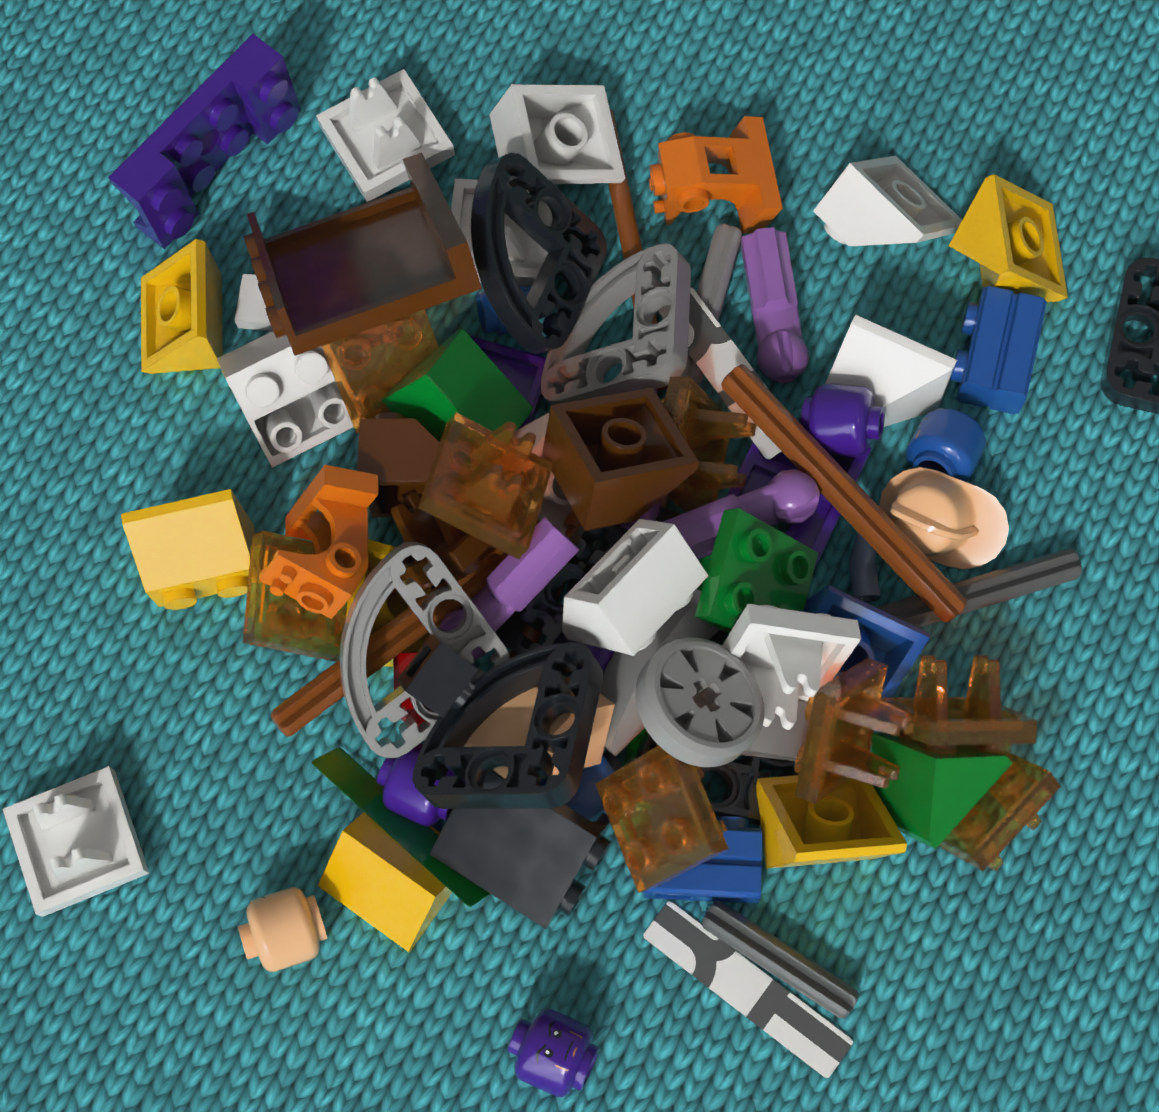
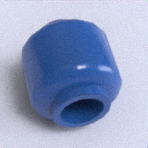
[906,408,986,482]

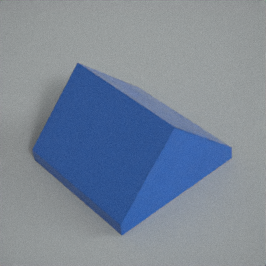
[803,585,930,726]

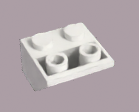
[217,331,366,468]
[562,519,708,656]

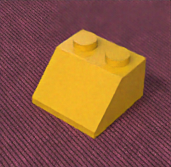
[121,489,264,610]

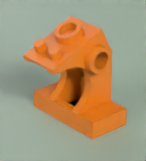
[648,116,783,234]
[259,465,378,619]

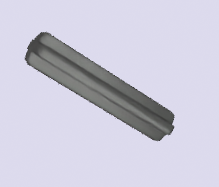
[701,900,859,1019]

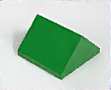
[381,327,533,471]
[869,730,1013,849]

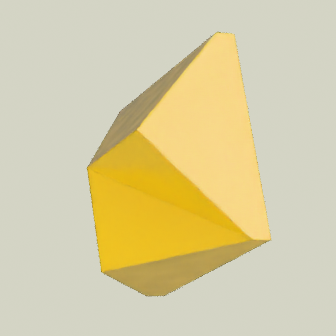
[949,174,1068,302]

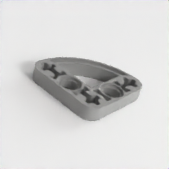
[541,243,691,405]
[340,542,509,758]

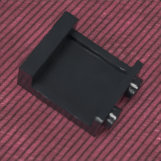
[430,770,613,929]

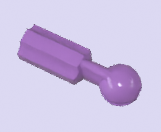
[740,227,809,383]
[663,469,820,559]
[439,517,579,661]

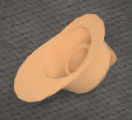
[879,467,1009,569]

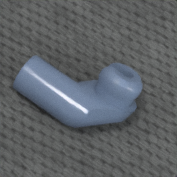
[848,532,881,603]

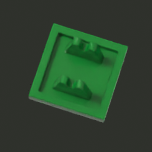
[694,508,818,634]

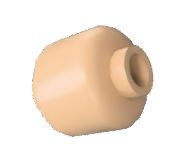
[237,887,327,972]

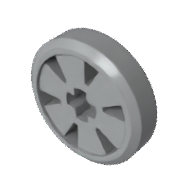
[635,637,764,767]

